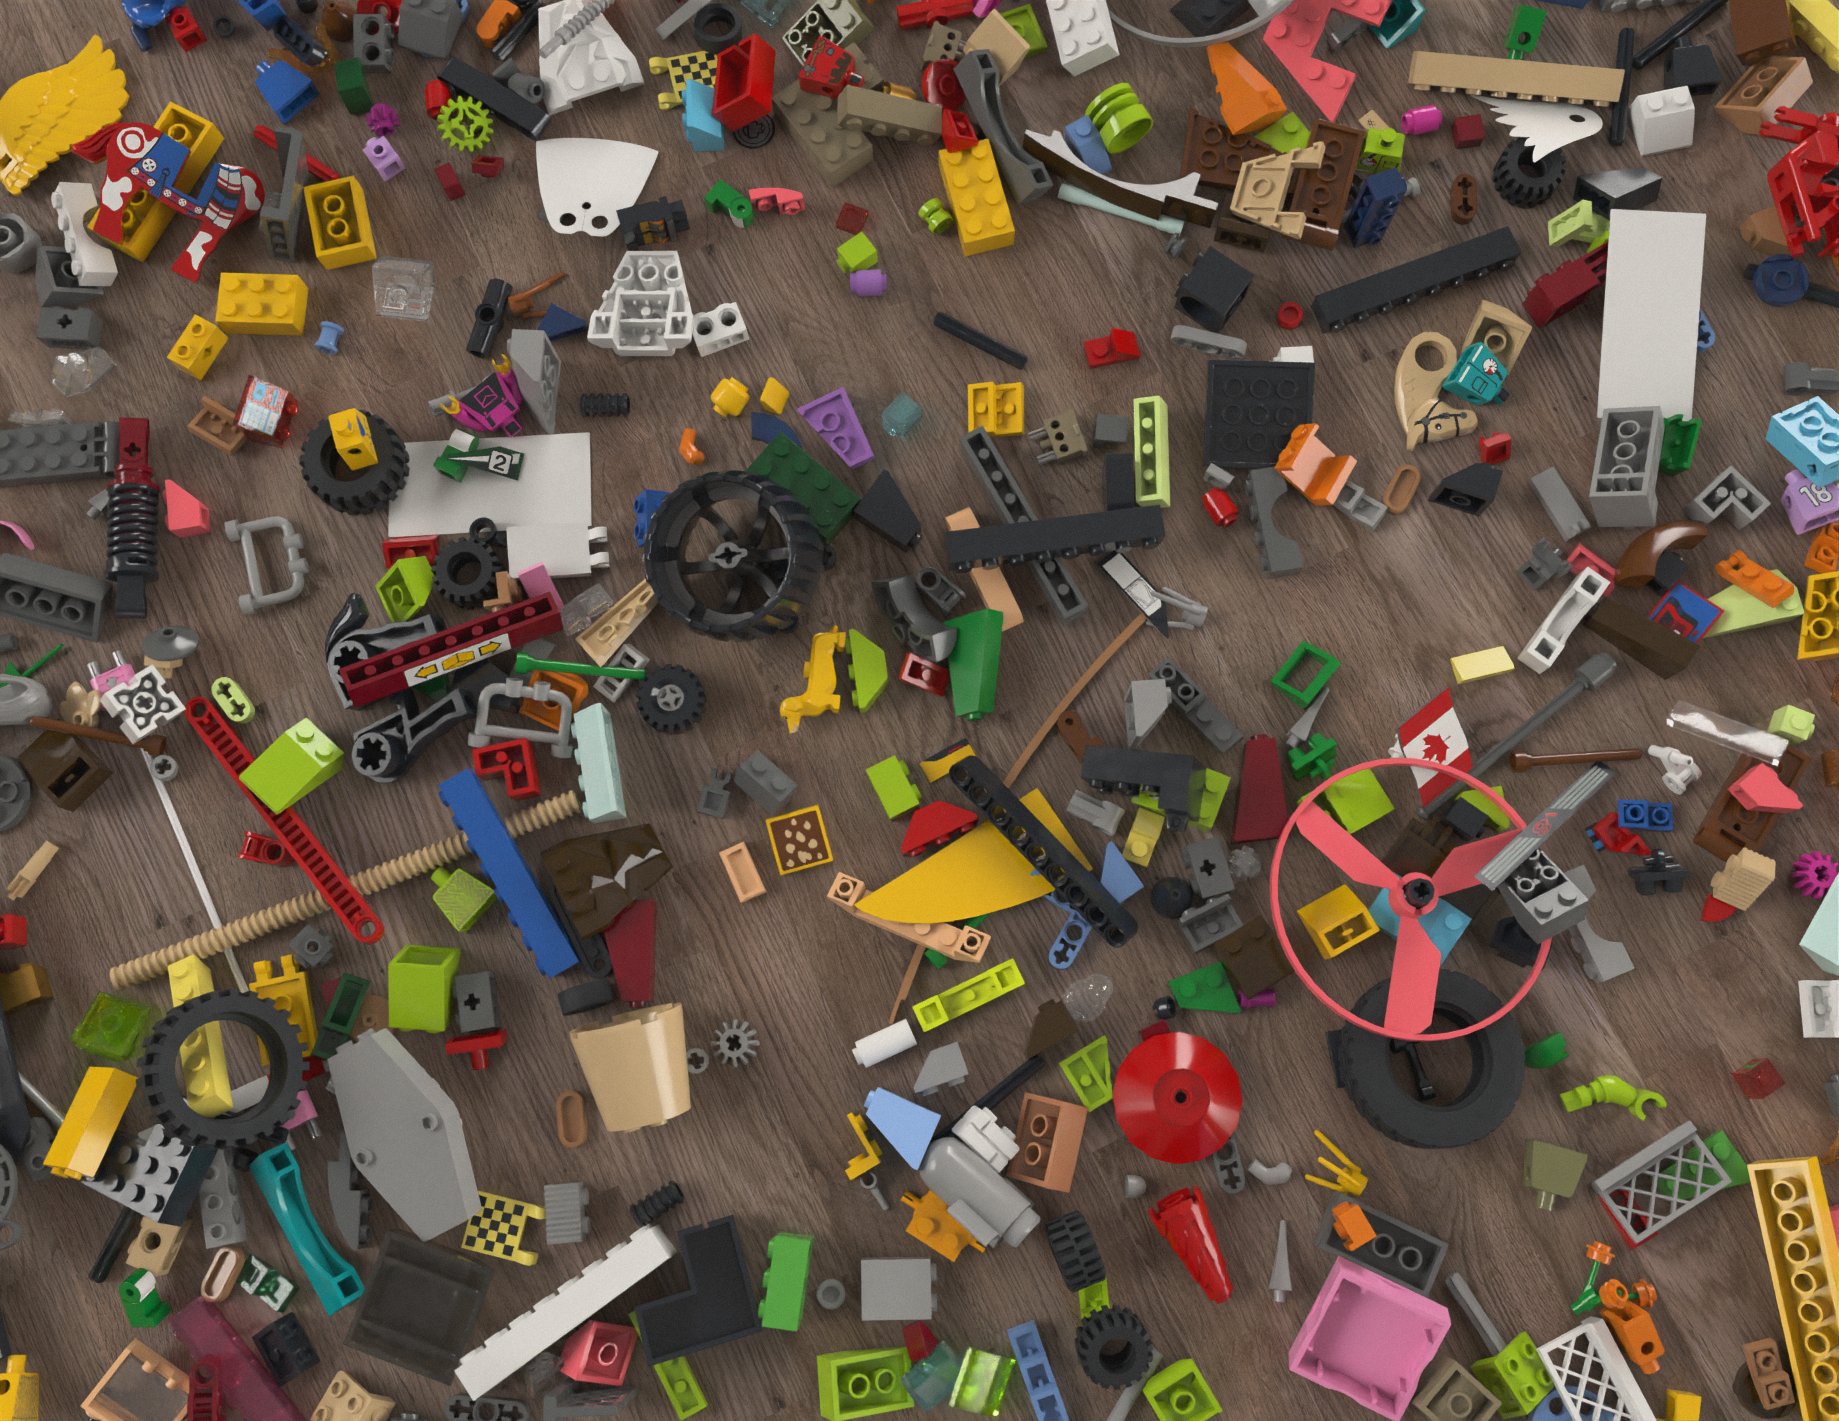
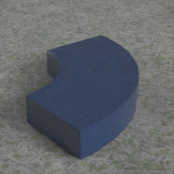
[751,412,803,450]

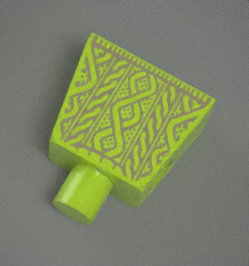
[431,867,498,933]

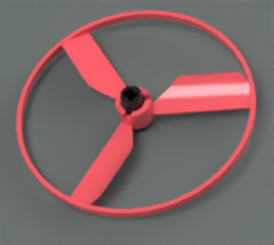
[1270,758,1552,1042]

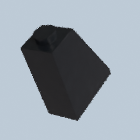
[1573,167,1662,221]
[1102,453,1134,512]
[853,469,923,553]
[449,658,524,714]

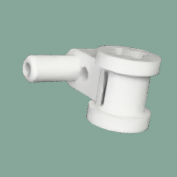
[1648,745,1702,795]

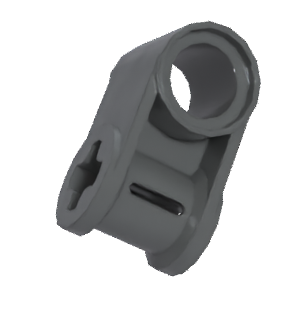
[916,567,966,617]

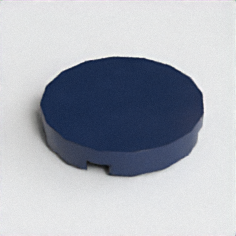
[1753,254,1809,307]

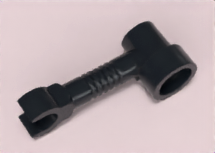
[1389,1038,1436,1101]

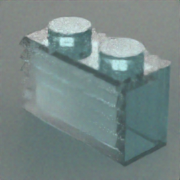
[901,1341,972,1412]

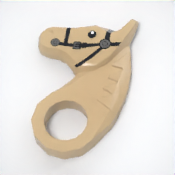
[1394,332,1478,452]

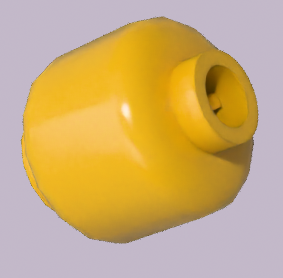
[710,377,750,418]

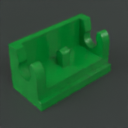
[1658,414,1702,476]

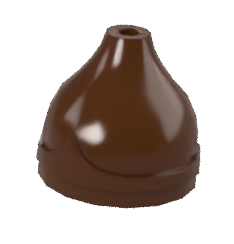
[321,1,357,42]

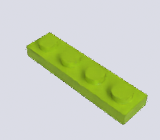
[628,1299,708,1421]

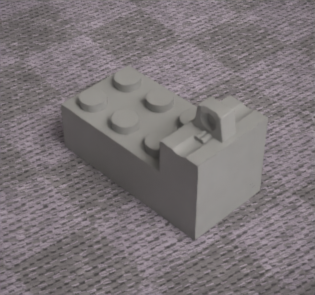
[1589,406,1665,530]

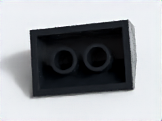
[1170,0,1251,37]

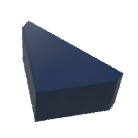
[537,303,589,342]

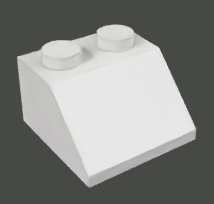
[1628,86,1695,157]

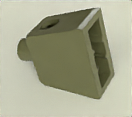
[1523,1139,1588,1212]

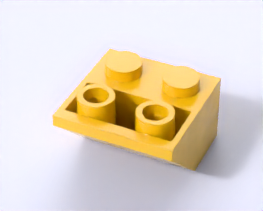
[1296,884,1380,960]

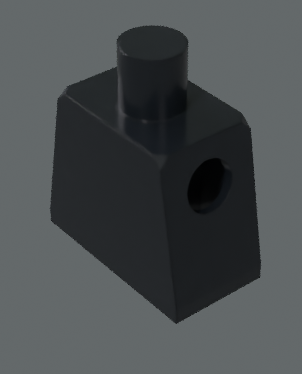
[1663,35,1723,96]

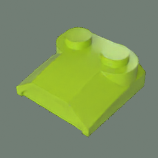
[1143,1359,1223,1421]

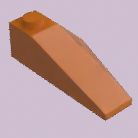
[1206,42,1287,135]

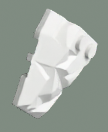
[538,0,644,115]
[587,251,694,356]

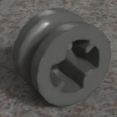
[1164,232,1188,259]

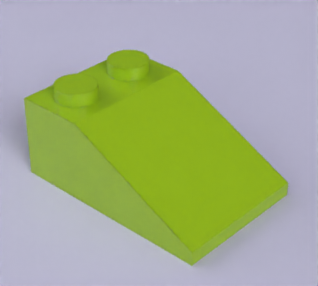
[239,718,344,815]
[1131,768,1231,833]
[817,1346,914,1421]

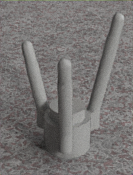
[1145,587,1208,631]

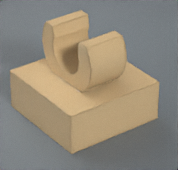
[144,655,183,680]

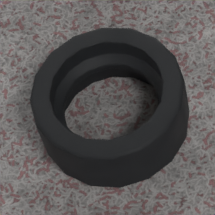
[694,3,742,54]
[557,979,614,1016]

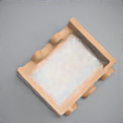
[81,1338,189,1421]

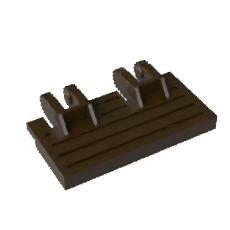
[1381,815,1500,928]

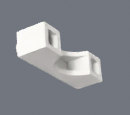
[51,182,118,286]
[1517,566,1610,674]

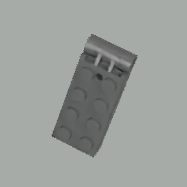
[0,421,120,487]

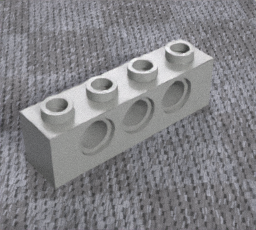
[199,1148,248,1249]

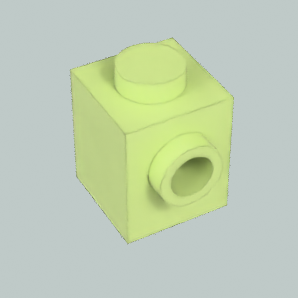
[1767,705,1815,746]

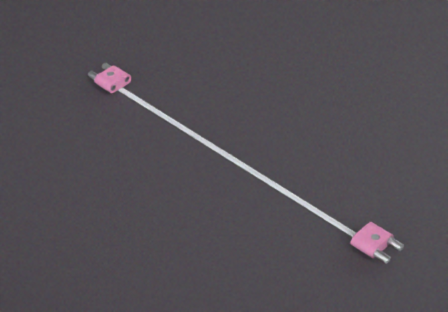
[87,650,322,1151]

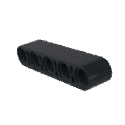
[437,56,552,141]

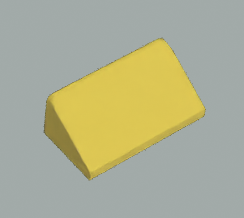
[1450,646,1515,684]

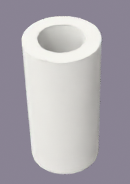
[852,1019,917,1068]

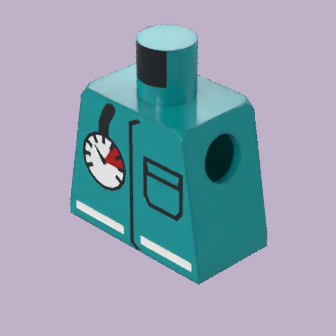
[1442,341,1510,406]

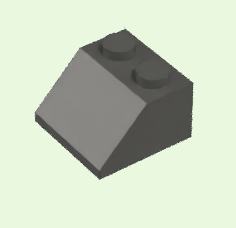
[398,0,464,61]

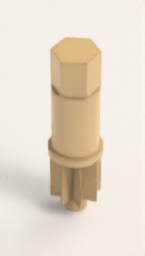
[6,840,59,900]

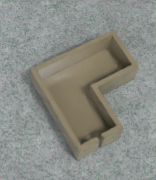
[772,42,884,188]

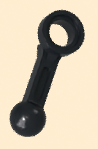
[469,517,508,549]

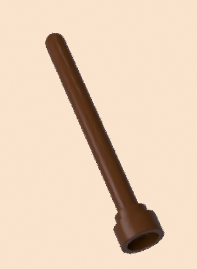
[29,716,167,757]
[1509,748,1643,773]

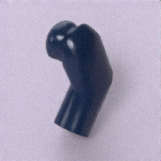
[130,23,153,52]

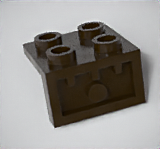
[1213,193,1271,253]

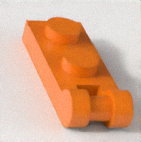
[1715,550,1794,608]

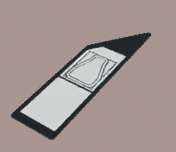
[1098,550,1169,638]

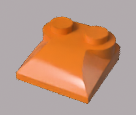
[519,670,589,731]

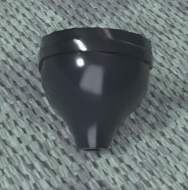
[1151,877,1193,919]

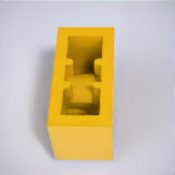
[167,315,228,381]

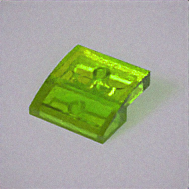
[949,1347,1016,1417]

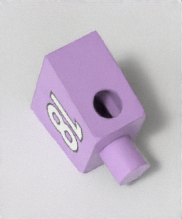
[1781,469,1839,535]

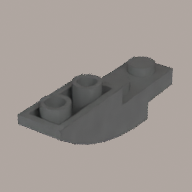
[1149,657,1243,756]
[328,1132,372,1250]

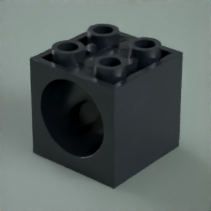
[1174,246,1254,334]

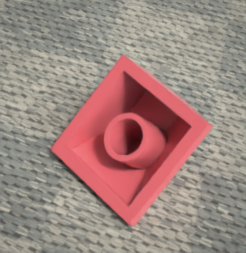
[557,1320,638,1386]

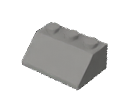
[1124,679,1172,750]

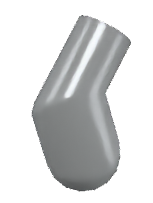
[1247,1159,1292,1185]

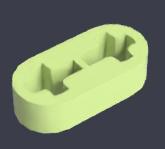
[212,677,255,724]

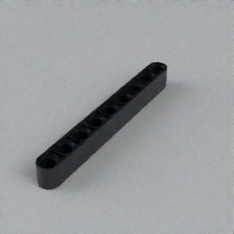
[949,755,1138,948]

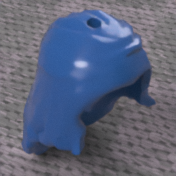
[122,0,187,28]

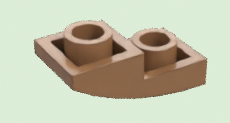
[1742,1338,1795,1410]

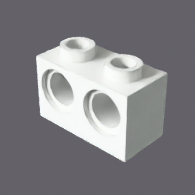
[692,302,749,357]

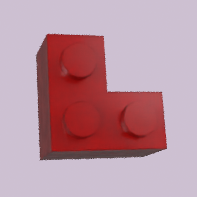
[472,738,542,801]

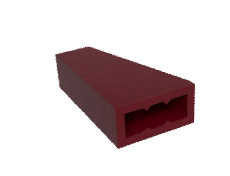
[1231,734,1291,845]
[603,900,657,1008]

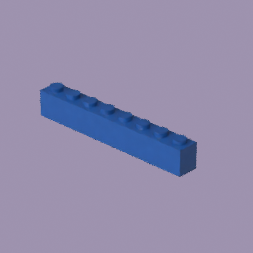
[438,768,581,979]

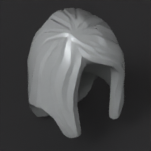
[0,674,53,726]

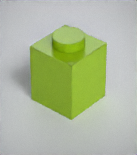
[836,231,878,274]

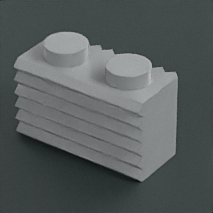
[544,1181,591,1245]

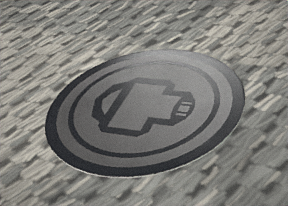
[733,114,775,149]

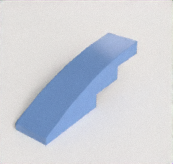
[1007,1320,1069,1421]

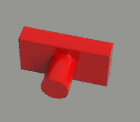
[445,1029,508,1070]

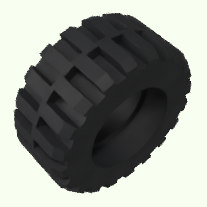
[299,409,410,516]

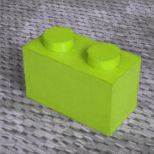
[866,755,922,822]

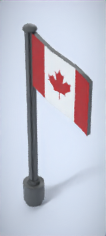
[1397,652,1617,820]

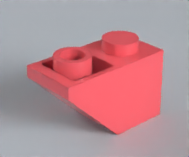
[163,480,211,538]
[1728,763,1803,814]

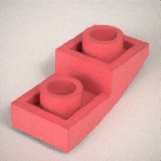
[749,188,805,215]

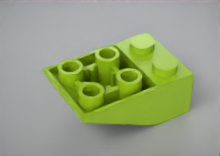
[1295,769,1395,835]

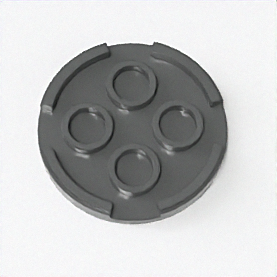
[0,755,33,833]

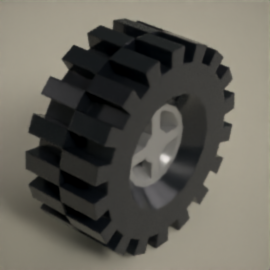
[636,664,707,735]

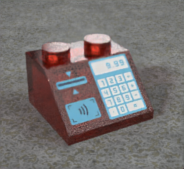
[232,375,298,449]

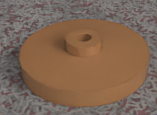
[350,995,396,1042]

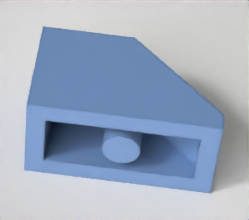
[1064,115,1112,175]
[1099,841,1144,904]

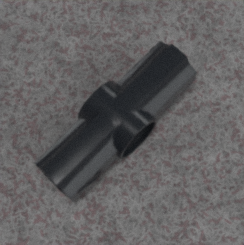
[466,278,513,359]

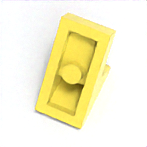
[1122,807,1165,868]

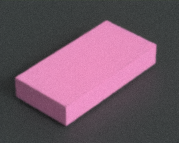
[518,562,566,613]

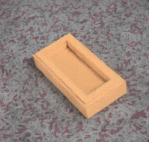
[719,842,767,903]

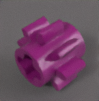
[366,104,400,137]

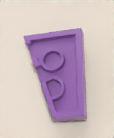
[796,387,875,469]

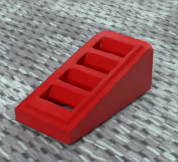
[1598,1184,1659,1251]

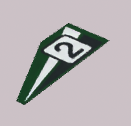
[447,446,524,481]

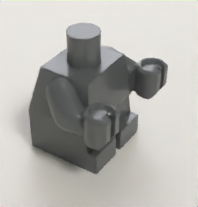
[1516,538,1572,590]

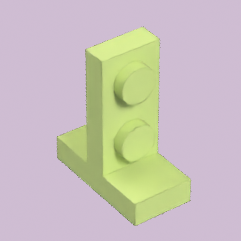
[1548,200,1610,247]

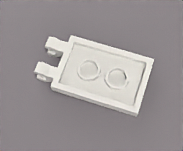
[506,522,610,581]

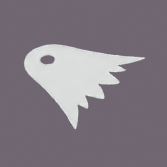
[1471,95,1603,162]

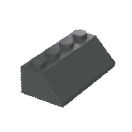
[0,552,113,642]

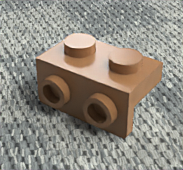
[187,396,252,456]
[483,571,524,613]

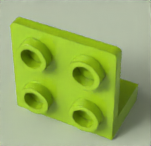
[1470,1331,1555,1419]

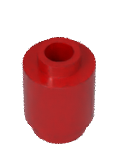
[424,80,452,121]
[1201,487,1239,528]

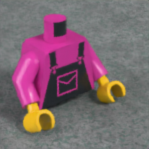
[440,354,522,438]

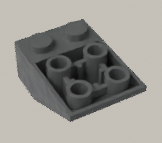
[1497,847,1589,944]

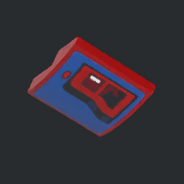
[1647,580,1724,644]

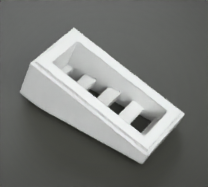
[593,644,650,703]

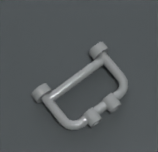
[225,516,309,616]
[467,678,573,758]

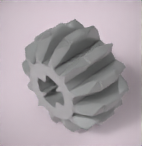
[711,1019,760,1067]

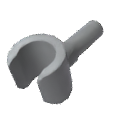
[860,1172,889,1211]

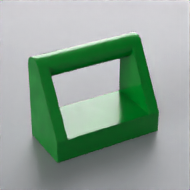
[1270,641,1341,709]

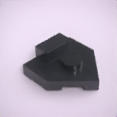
[1489,916,1553,970]

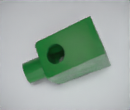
[1503,4,1547,60]

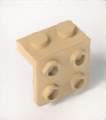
[311,1371,396,1421]

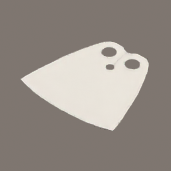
[536,138,659,237]

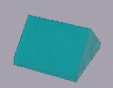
[1369,0,1426,49]

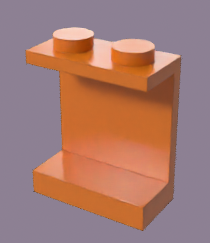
[1274,423,1357,506]

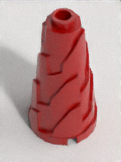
[1148,1186,1233,1304]

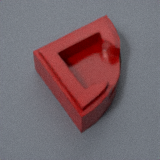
[1700,894,1737,922]

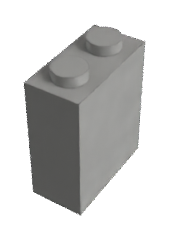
[861,1256,937,1321]

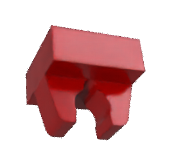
[1479,432,1512,465]

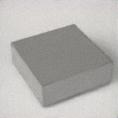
[1203,463,1234,491]

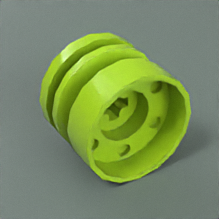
[1085,83,1154,154]

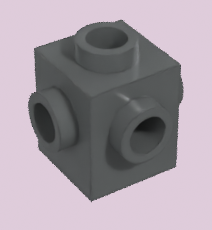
[288,924,334,969]

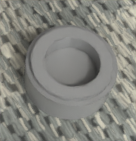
[817,1279,846,1309]

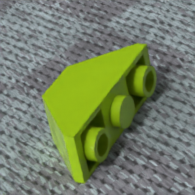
[845,629,889,714]

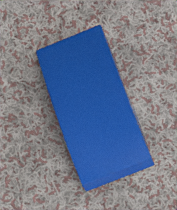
[1618,799,1673,832]

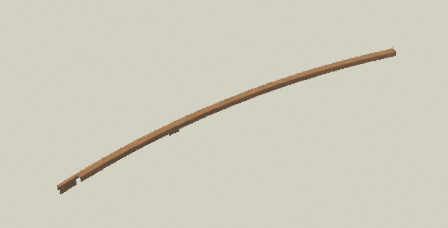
[889,613,1148,1025]

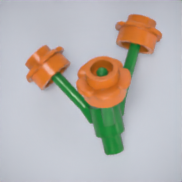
[1571,1240,1657,1315]

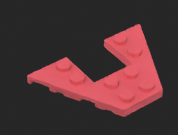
[1263,0,1392,123]

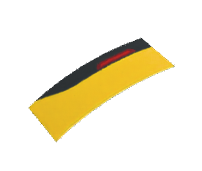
[919,738,976,783]

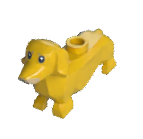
[780,625,846,734]

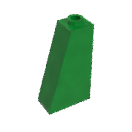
[944,608,1003,722]

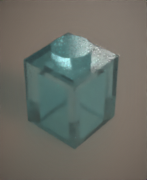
[881,391,922,439]

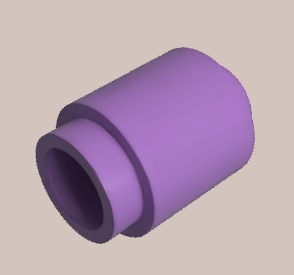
[850,269,887,297]

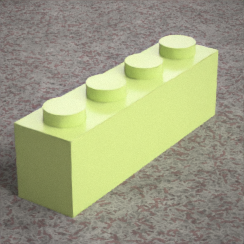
[1134,396,1170,508]

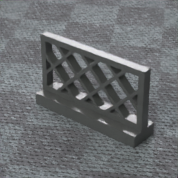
[544,1378,637,1421]

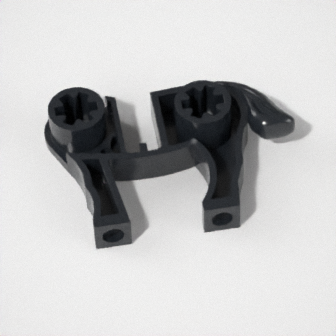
[325,593,477,783]

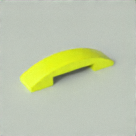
[913,958,1025,1032]

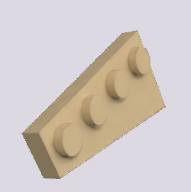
[575,578,658,667]

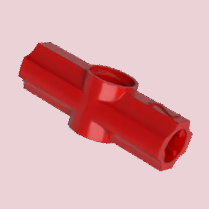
[896,0,974,30]

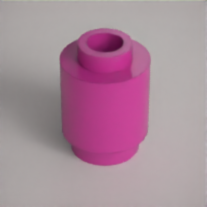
[1401,105,1442,136]

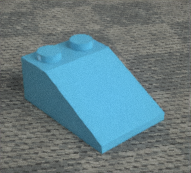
[1368,873,1471,965]

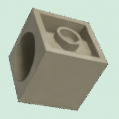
[1409,1352,1502,1421]

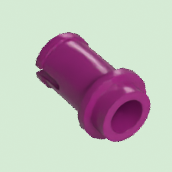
[1238,989,1276,1009]

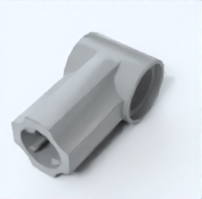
[1066,790,1125,836]

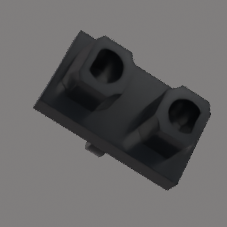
[1628,848,1690,895]

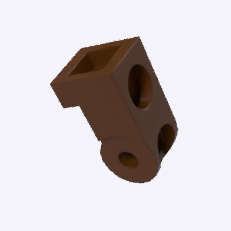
[1057,710,1104,764]

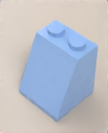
[864,1087,941,1170]

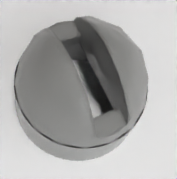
[1125,1175,1146,1198]

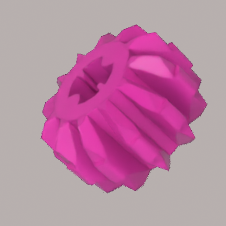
[1789,851,1839,899]

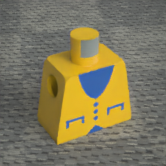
[328,408,378,471]

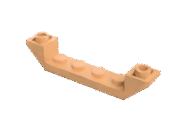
[827,872,991,963]

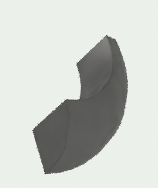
[872,575,957,662]

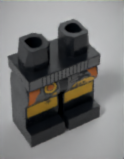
[616,196,690,251]

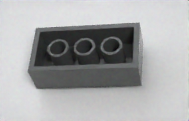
[1312,1191,1449,1298]

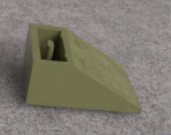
[782,0,875,66]

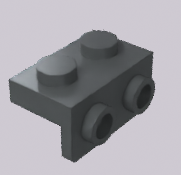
[1179,894,1243,955]

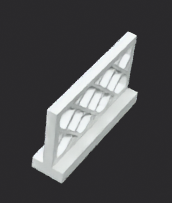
[1536,1316,1657,1421]

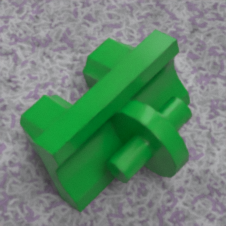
[1287,733,1337,782]

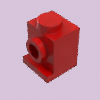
[165,6,208,52]

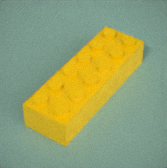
[87,101,225,263]

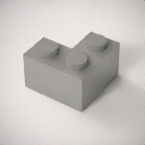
[1682,466,1771,530]

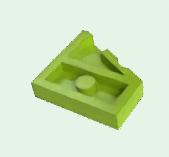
[1254,111,1310,154]
[1058,1035,1113,1113]

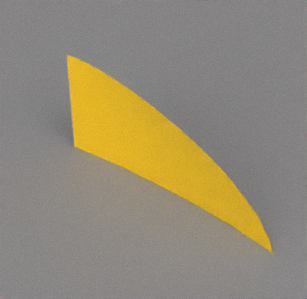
[853,788,1093,924]

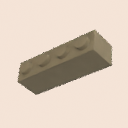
[837,85,942,146]

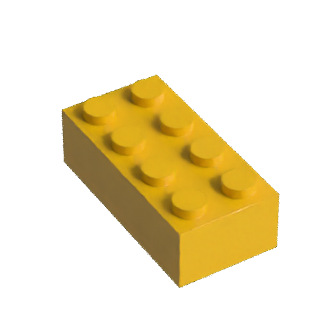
[939,139,1015,257]

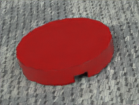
[922,59,967,112]

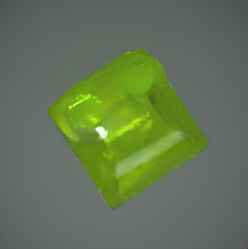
[69,991,151,1062]

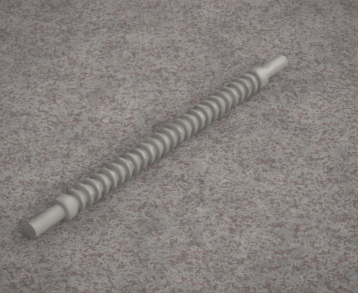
[538,0,615,59]

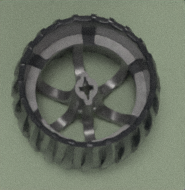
[642,470,824,642]

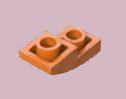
[1804,522,1839,574]

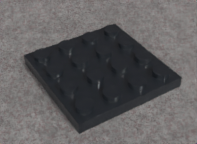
[1202,359,1315,469]

